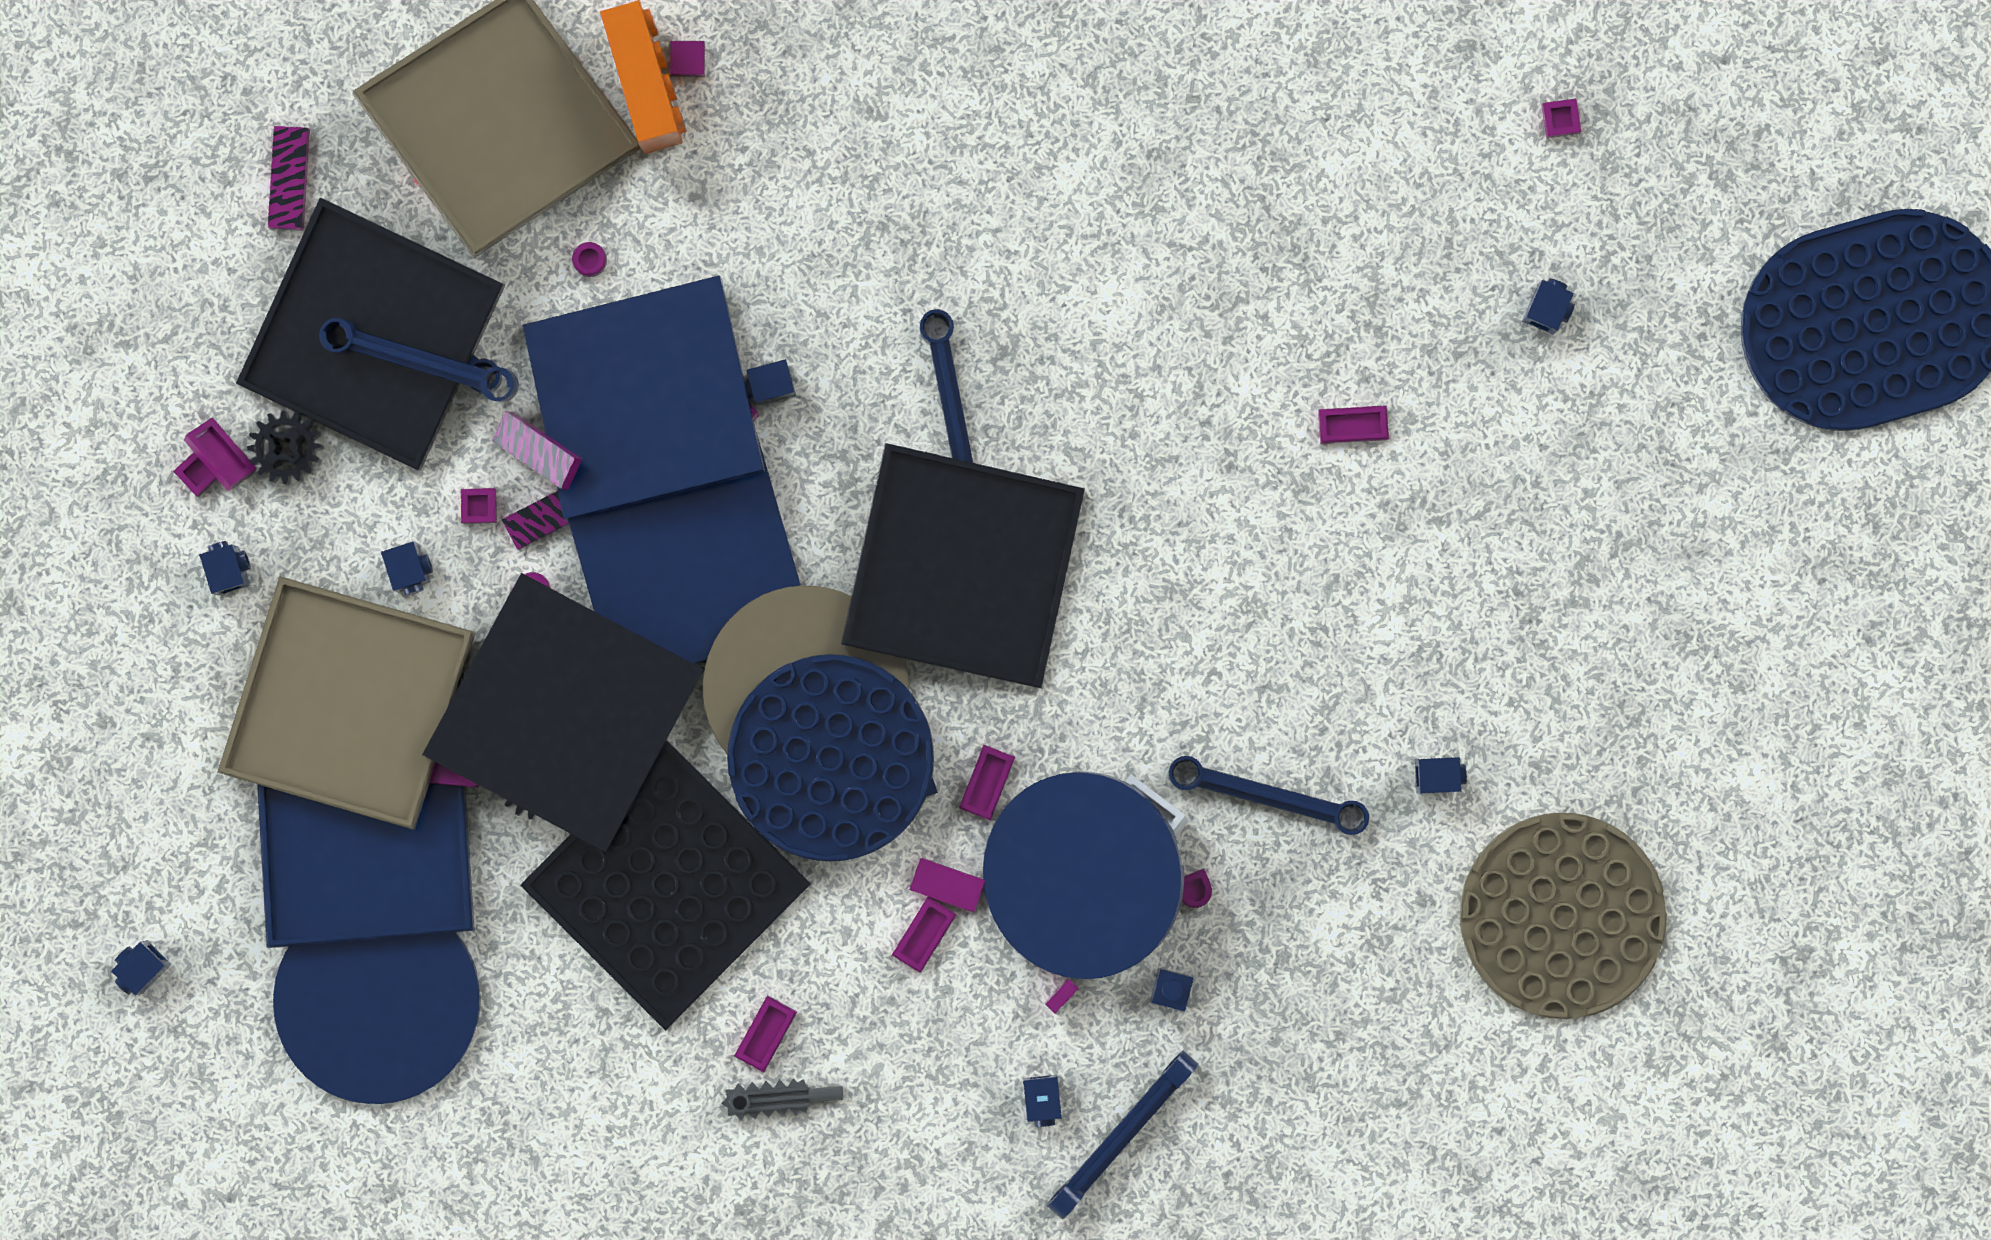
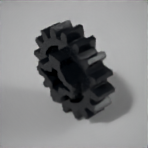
[247,410,324,485]

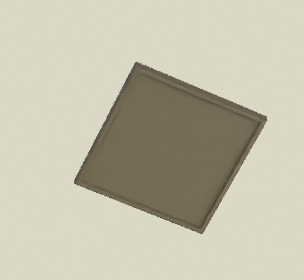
[353,0,641,258]
[217,576,476,830]

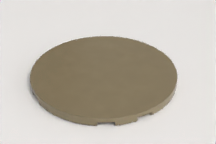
[703,586,909,754]
[1460,813,1667,1019]

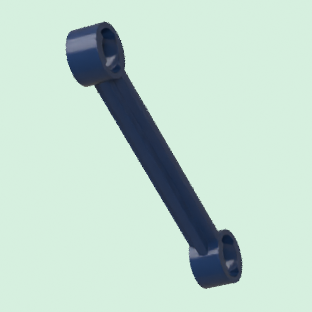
[919,309,973,463]
[319,318,519,402]
[1168,756,1369,835]
[1046,1050,1199,1220]

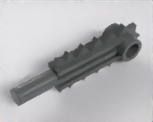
[721,1078,843,1121]

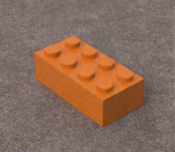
[600,0,687,154]

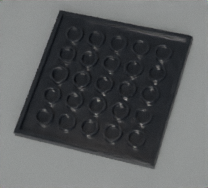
[520,740,811,1031]

